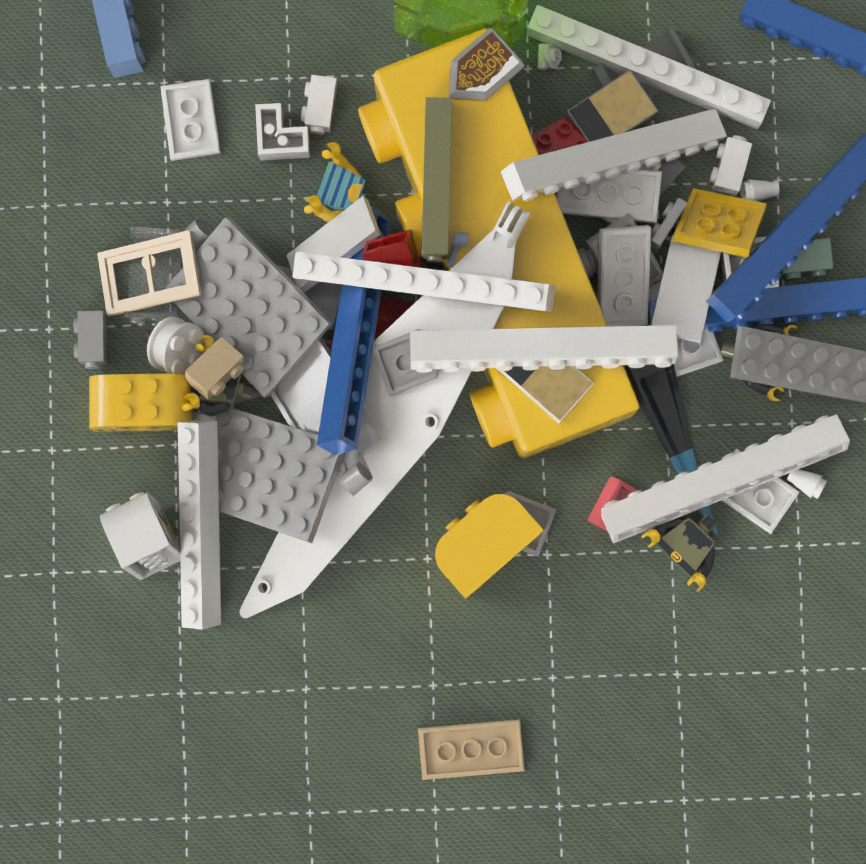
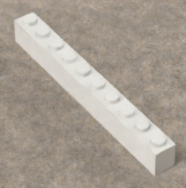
[527,5,771,130]
[501,108,727,201]
[292,252,556,312]
[410,325,678,373]
[601,414,850,544]

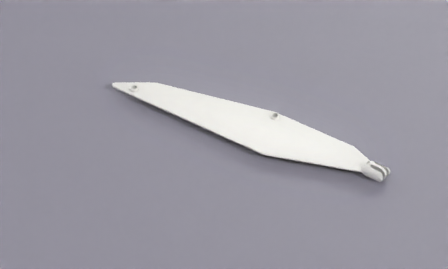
[239,201,531,618]

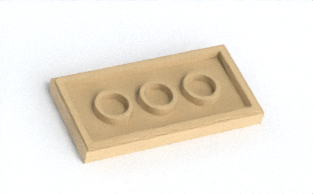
[418,719,525,780]

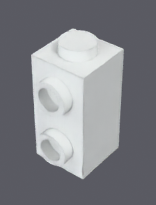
[301,75,338,135]
[710,135,752,196]

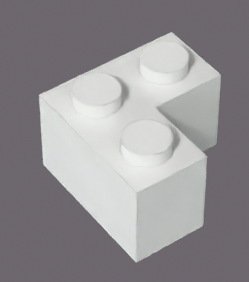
[255,103,310,161]

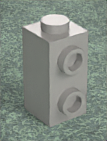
[73,311,107,369]

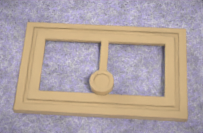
[97,230,201,317]

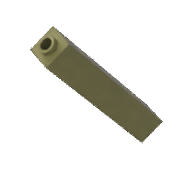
[422,97,452,263]

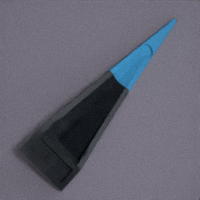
[623,364,718,536]

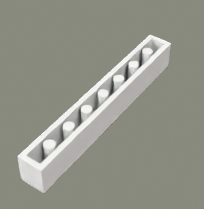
[178,420,221,629]

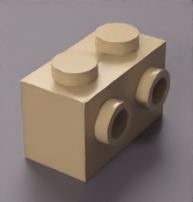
[185,337,244,400]

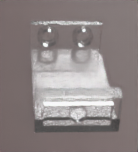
[123,227,182,326]

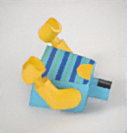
[304,142,376,223]

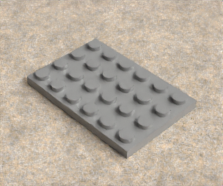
[165,217,333,397]
[215,409,345,543]

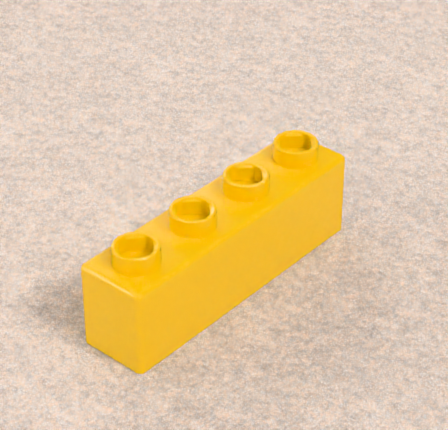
[358,28,639,459]

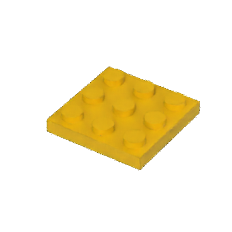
[673,188,767,258]

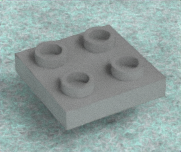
[650,198,687,254]

